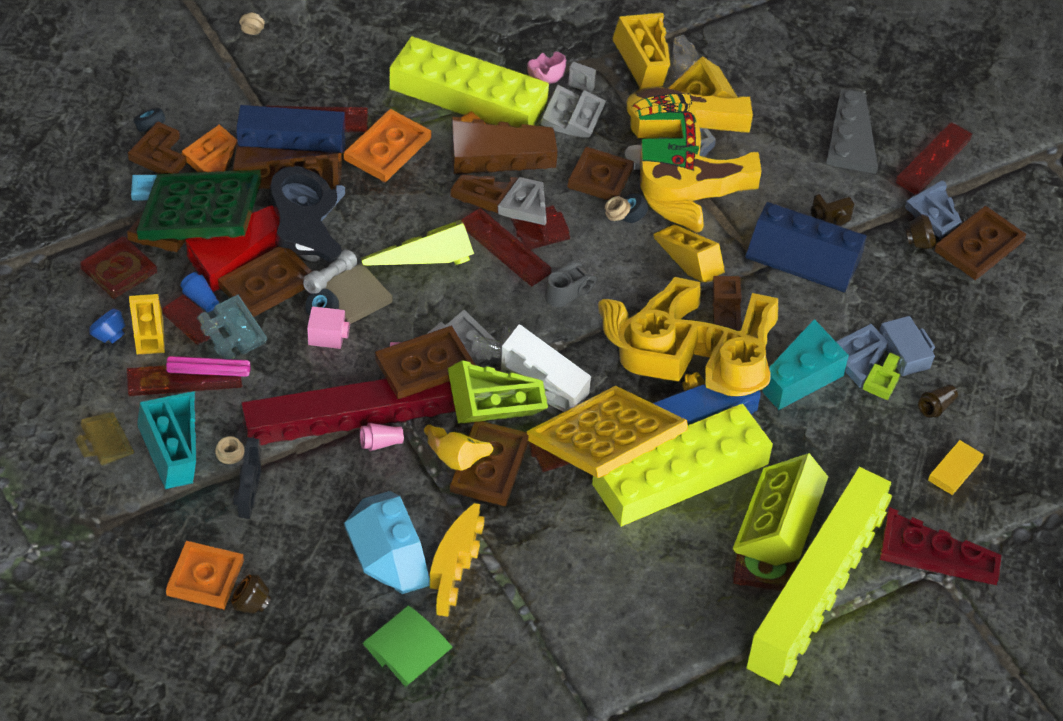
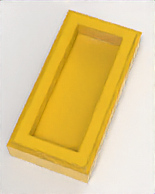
[928,440,984,495]

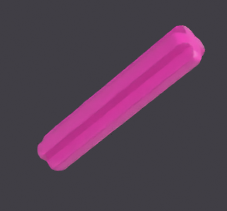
[166,356,251,377]

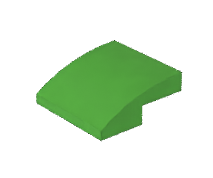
[363,606,452,687]

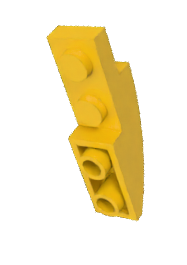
[430,503,485,617]

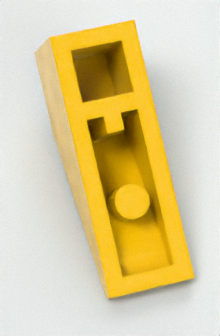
[653,224,725,282]
[129,294,165,355]

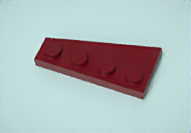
[880,507,1002,585]

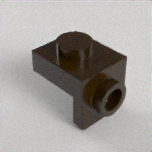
[811,194,854,226]

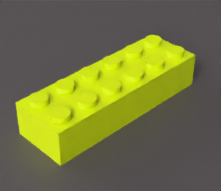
[390,36,549,128]
[592,403,773,527]

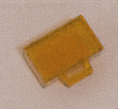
[76,412,135,465]

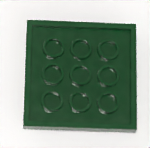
[137,170,262,241]

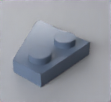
[905,180,961,239]

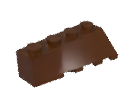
[451,116,558,174]
[233,146,342,189]

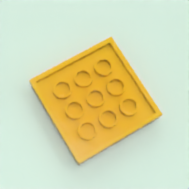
[527,386,688,478]

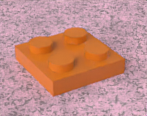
[166,541,244,609]

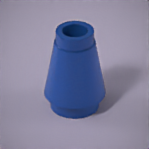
[180,272,219,312]

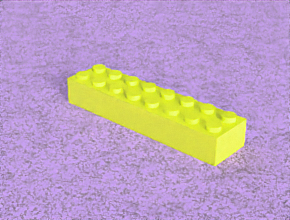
[746,467,892,685]

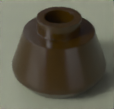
[905,214,936,249]
[231,574,271,614]

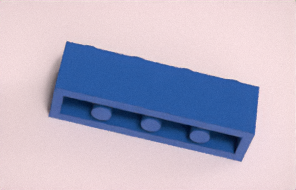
[653,384,761,425]

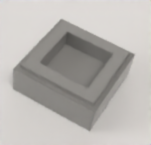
[568,62,596,93]

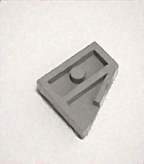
[498,177,546,225]

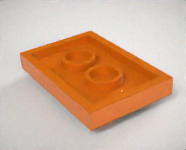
[344,109,432,182]

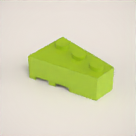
[448,360,548,424]

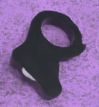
[268,166,342,262]

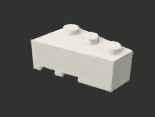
[501,324,591,412]

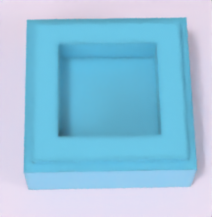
[131,175,157,201]

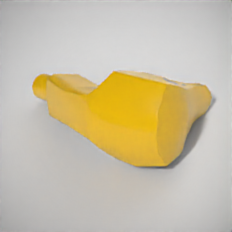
[424,424,493,470]

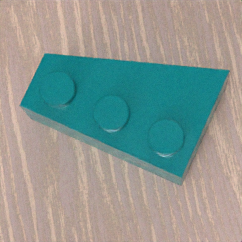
[762,319,849,410]
[137,391,196,489]

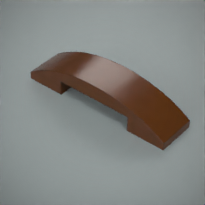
[712,276,742,331]

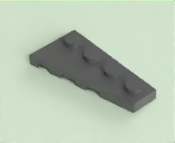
[826,89,878,174]

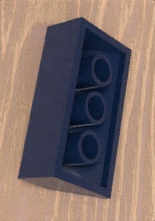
[236,105,346,153]
[745,202,867,293]

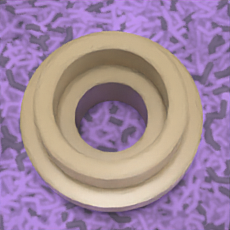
[240,13,265,35]
[605,196,631,221]
[215,436,244,464]

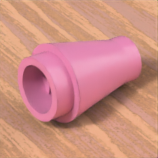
[360,423,404,451]

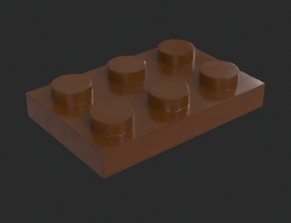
[935,205,1026,281]
[218,247,312,319]
[375,325,475,399]
[450,421,529,507]

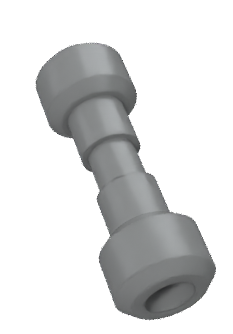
[303,249,357,293]

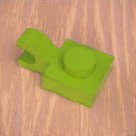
[863,353,900,400]

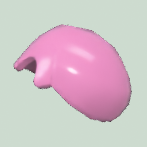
[527,52,566,84]

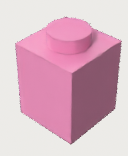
[307,307,350,349]

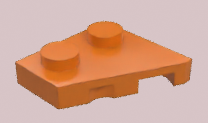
[181,124,237,172]

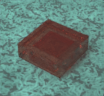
[536,212,569,242]

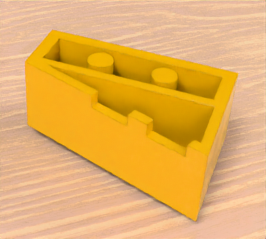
[613,13,670,88]

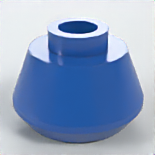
[89,308,126,344]

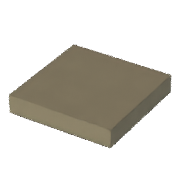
[325,263,392,324]

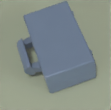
[879,316,935,376]

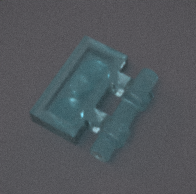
[197,295,268,359]

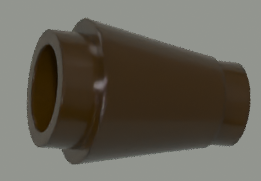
[918,384,958,418]

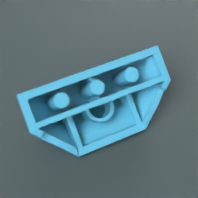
[344,491,430,594]

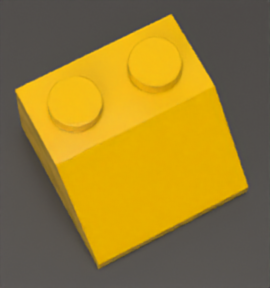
[668,56,738,99]

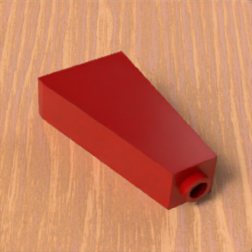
[186,205,280,292]

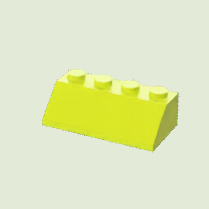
[733,453,828,566]

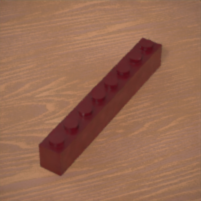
[241,379,456,445]

